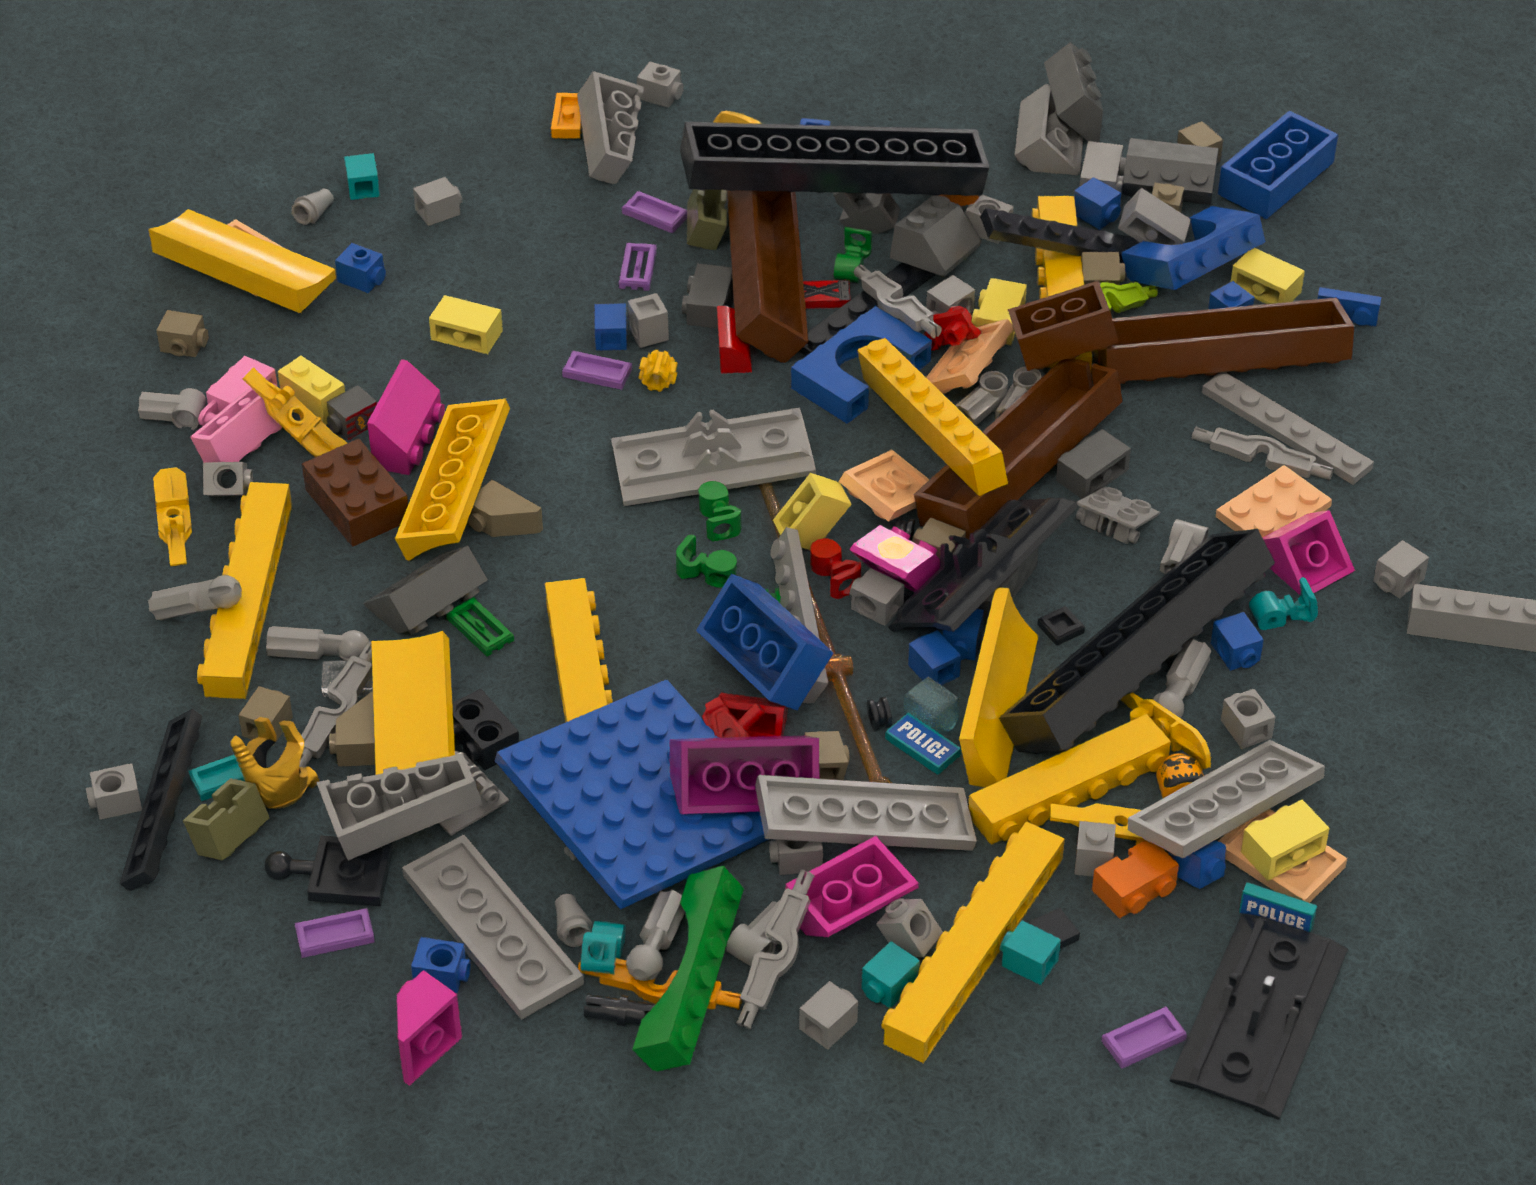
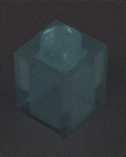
[904,677,959,734]

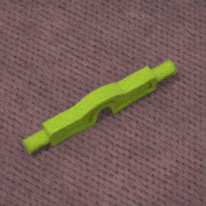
[1100,282,1158,313]

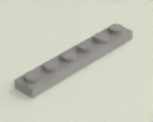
[1202,372,1374,485]
[771,527,828,704]

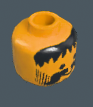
[1156,753,1204,798]

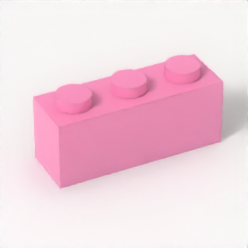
[190,384,282,471]

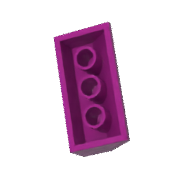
[670,735,819,814]

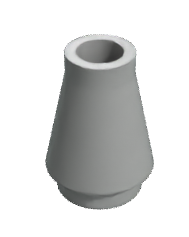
[292,189,334,225]
[555,894,593,947]

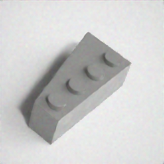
[577,71,644,184]
[316,754,483,860]

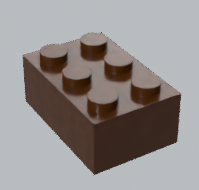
[1008,281,1119,371]
[302,439,408,547]

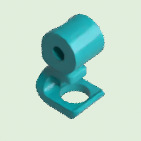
[1249,577,1318,630]
[581,921,626,975]

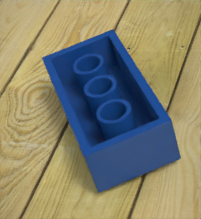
[1218,111,1338,219]
[696,574,834,710]

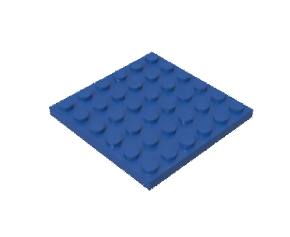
[495,679,769,910]

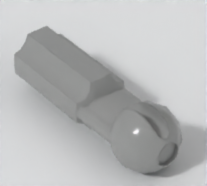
[148,575,242,621]
[266,626,370,662]
[1153,639,1211,718]
[626,890,685,981]

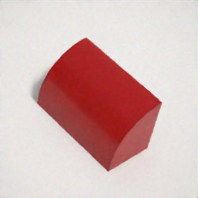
[717,306,752,373]
[719,693,789,737]

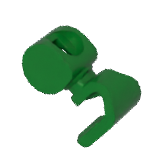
[834,227,872,283]
[698,481,742,541]
[676,535,737,588]

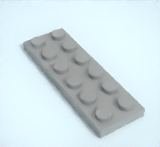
[1128,740,1325,858]
[755,775,977,851]
[402,835,584,1020]

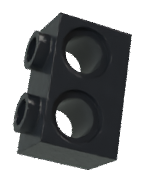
[452,689,519,771]

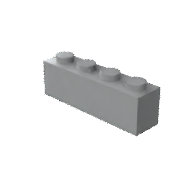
[1407,584,1536,652]

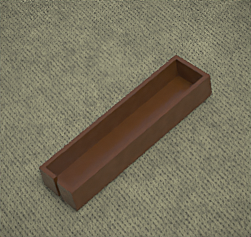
[727,190,808,363]
[1092,298,1354,384]
[914,358,1123,539]

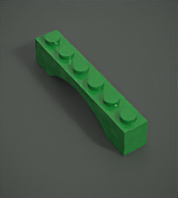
[632,866,744,1071]

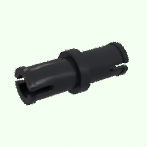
[584,993,656,1026]

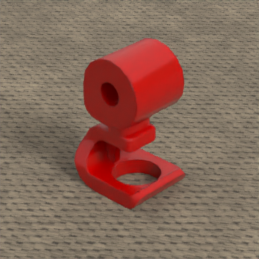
[810,538,861,599]

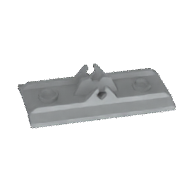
[611,408,816,506]

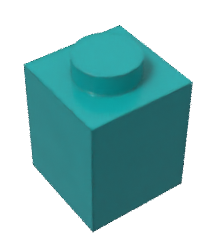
[344,153,380,200]
[1000,920,1061,985]
[862,941,920,1008]

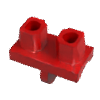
[923,305,981,351]

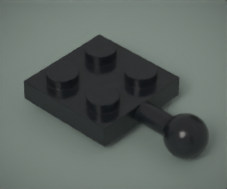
[264,835,393,906]

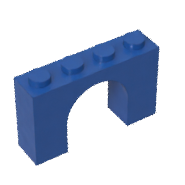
[1121,206,1265,290]
[791,306,932,424]

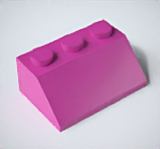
[367,359,445,475]
[786,836,919,937]

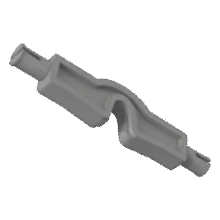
[854,265,942,338]
[1192,426,1334,481]
[300,642,372,768]
[736,870,814,1029]

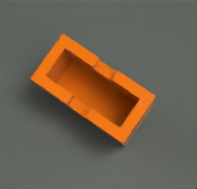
[1092,840,1179,919]

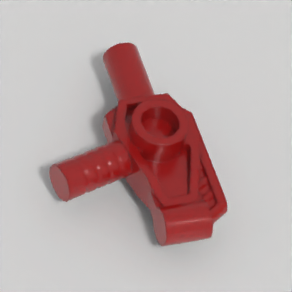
[702,696,765,738]

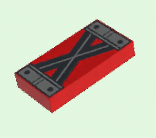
[803,280,851,309]

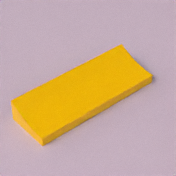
[149,209,336,313]
[395,399,510,561]
[959,588,1039,787]
[371,631,455,775]

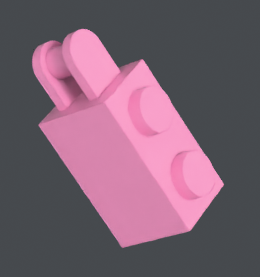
[198,356,278,426]

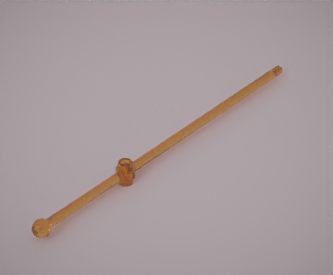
[758,482,892,783]

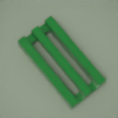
[446,597,514,657]

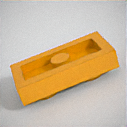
[551,93,582,139]

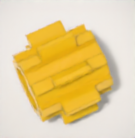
[638,350,678,392]

